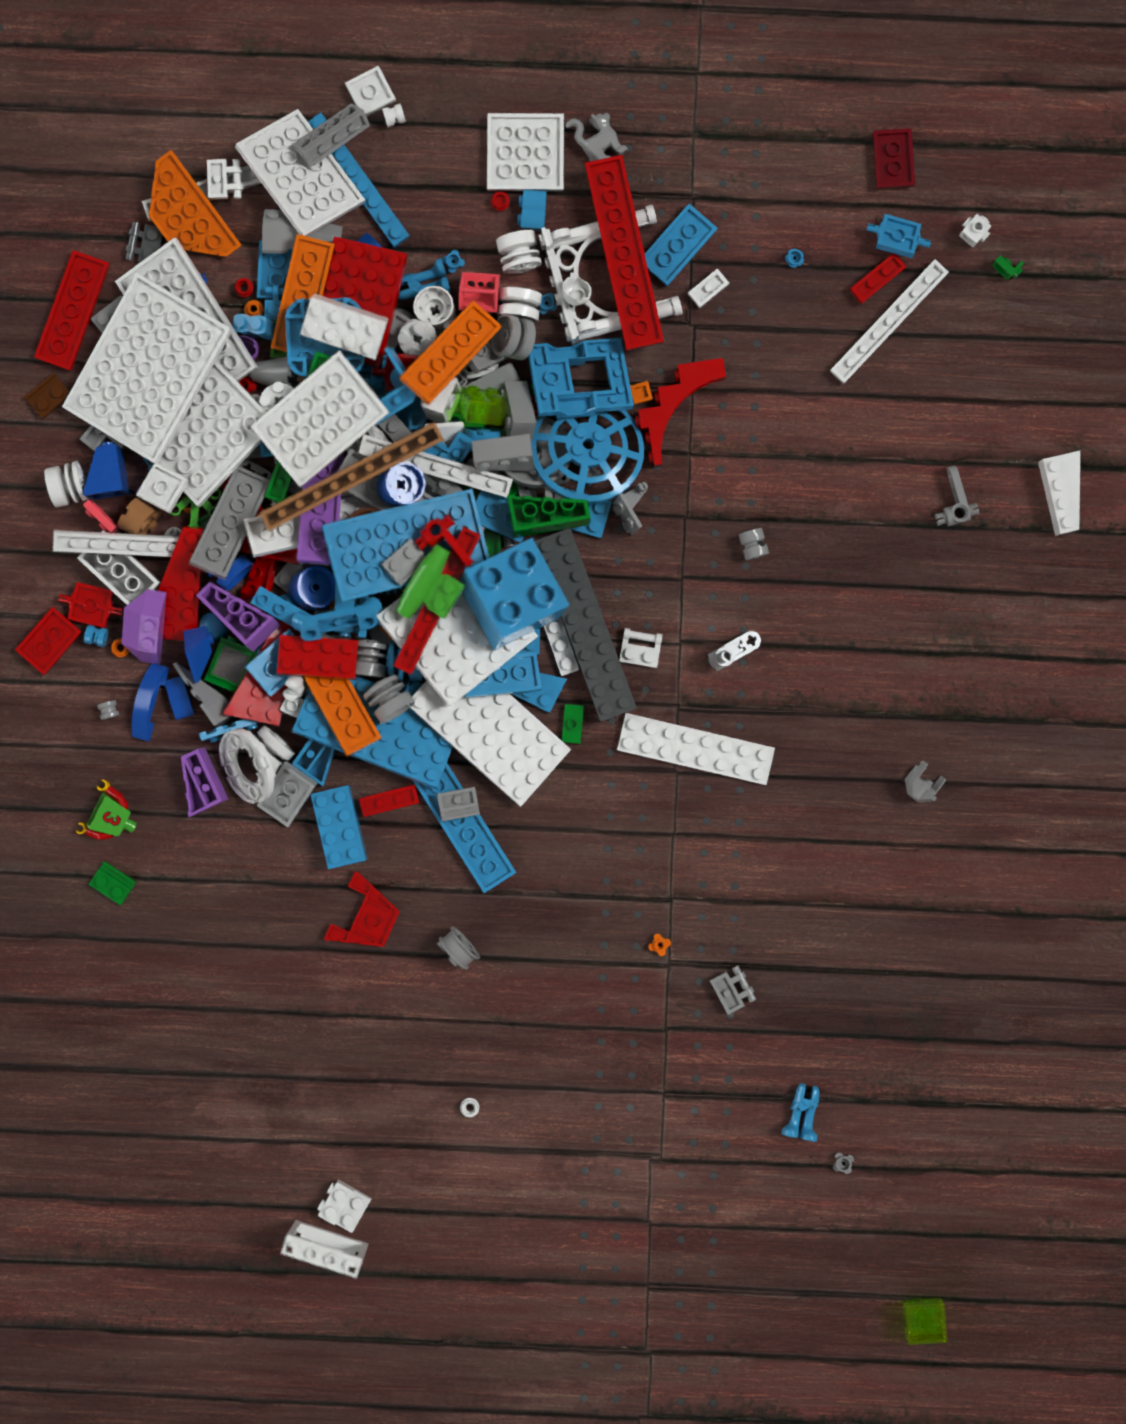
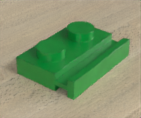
[89,861,137,906]

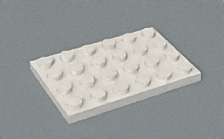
[235,109,365,236]
[251,351,390,487]

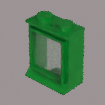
[204,636,257,692]

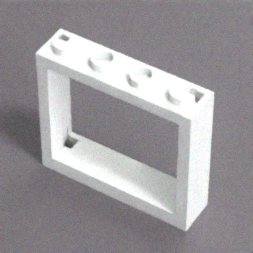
[281,1220,369,1278]

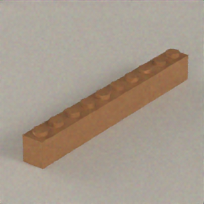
[260,422,444,531]

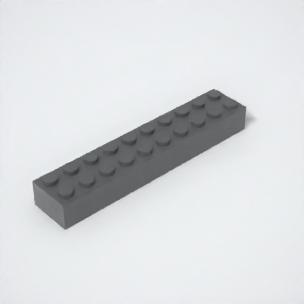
[534,528,637,722]

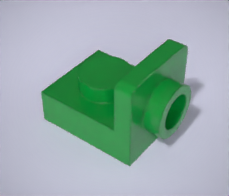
[992,255,1024,281]

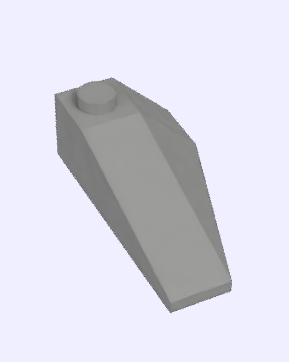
[173,662,234,727]

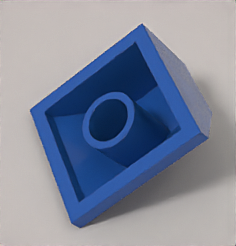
[184,626,214,683]

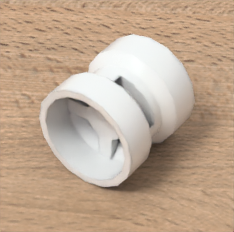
[382,103,406,127]

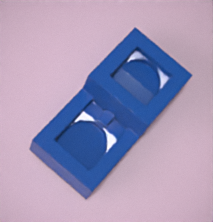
[165,676,195,720]

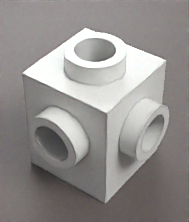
[959,214,991,248]

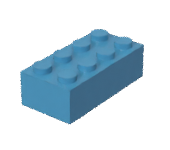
[310,785,368,869]

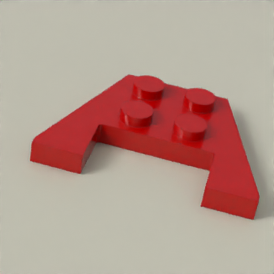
[324,871,400,947]

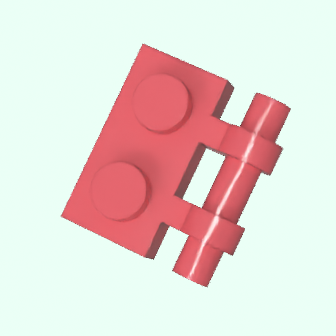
[83,500,120,533]

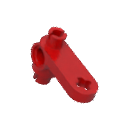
[414,514,474,567]

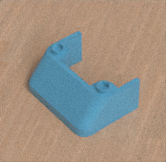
[371,347,416,429]

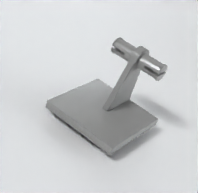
[612,482,648,536]

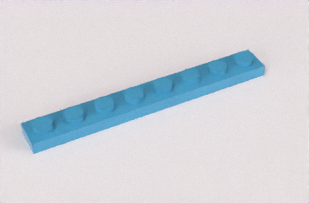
[308,113,410,248]

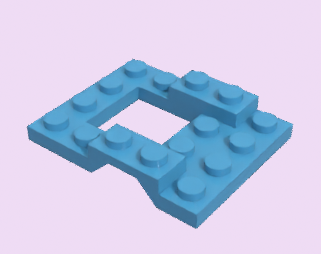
[528,338,634,419]

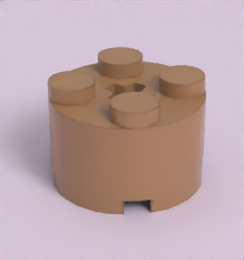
[117,497,162,535]

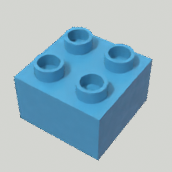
[459,538,570,651]

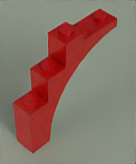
[635,358,726,468]

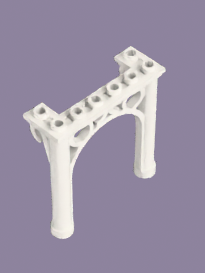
[539,204,683,346]

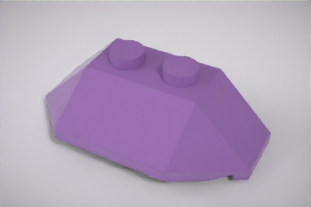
[122,589,167,665]

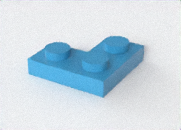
[423,431,475,463]

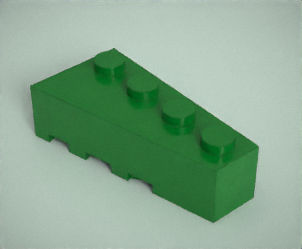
[506,494,591,538]

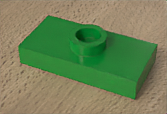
[562,704,584,744]

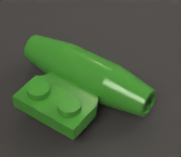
[396,544,466,619]

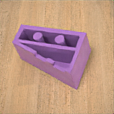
[181,747,229,817]

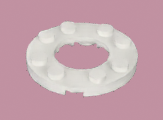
[219,728,276,804]

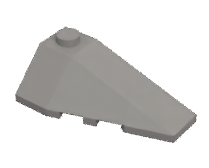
[262,209,343,254]

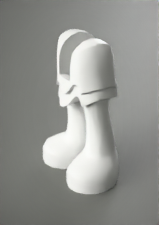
[283,675,309,701]

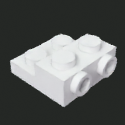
[317,1179,372,1233]

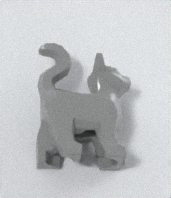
[566,113,628,162]

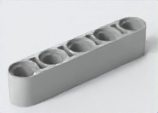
[454,363,521,413]

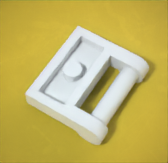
[619,628,663,668]

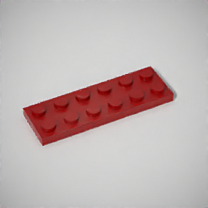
[34,250,110,371]

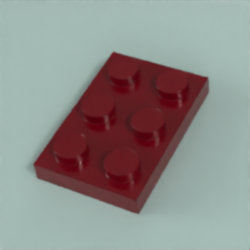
[872,128,916,189]

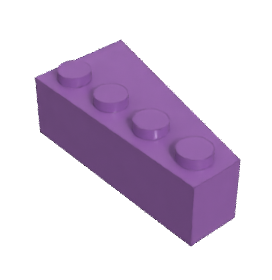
[196,582,280,652]

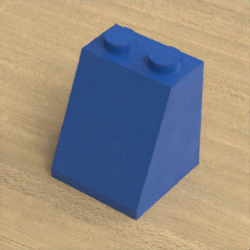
[83,442,130,500]

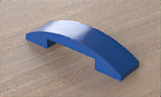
[132,663,169,742]

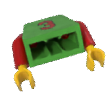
[76,779,137,840]

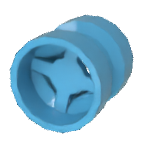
[84,625,108,647]

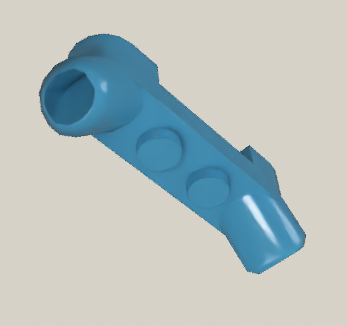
[292,597,382,641]

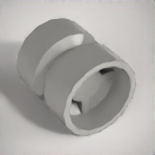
[738,528,770,561]

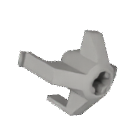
[905,761,946,803]

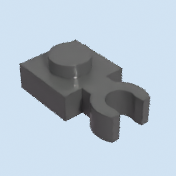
[422,472,447,498]

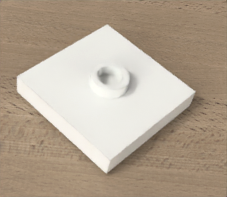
[345,66,396,116]
[136,463,189,514]

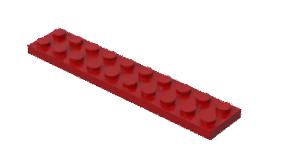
[585,155,664,351]

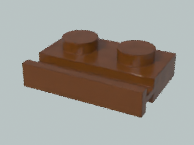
[24,373,70,419]

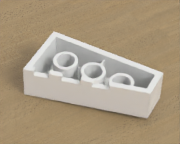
[1038,451,1080,536]

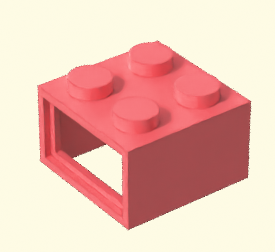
[459,272,500,314]

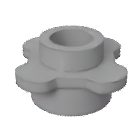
[833,1153,854,1174]

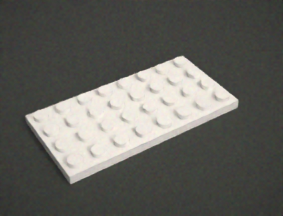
[115,238,258,382]
[408,681,571,807]

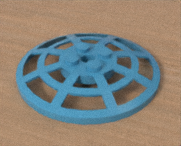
[531,410,644,504]

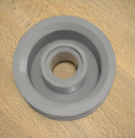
[437,926,480,970]

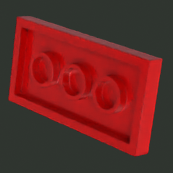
[277,635,358,680]

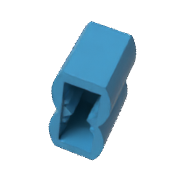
[517,190,547,232]
[232,314,276,340]

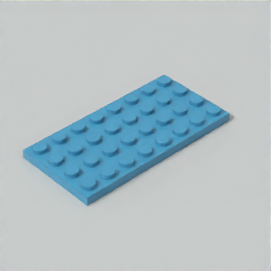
[321,489,489,602]
[292,675,453,789]

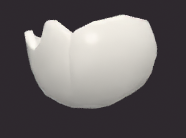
[562,277,591,306]

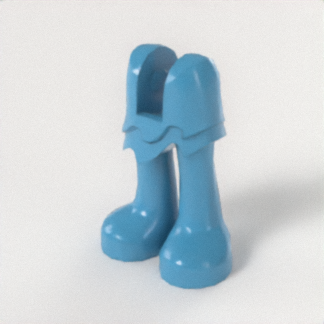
[398,258,451,300]
[781,1083,820,1142]

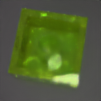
[458,385,507,426]
[902,1298,947,1345]

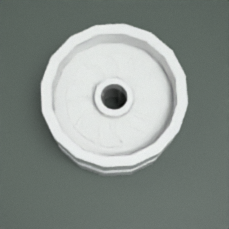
[497,287,542,324]
[257,725,295,773]

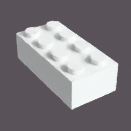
[300,293,389,359]
[77,530,161,605]

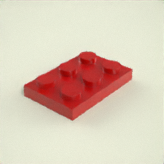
[15,607,83,675]

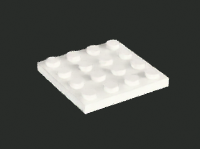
[487,113,564,191]

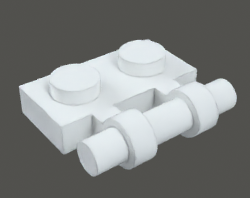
[207,159,243,200]

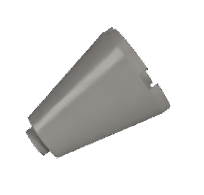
[249,356,301,389]

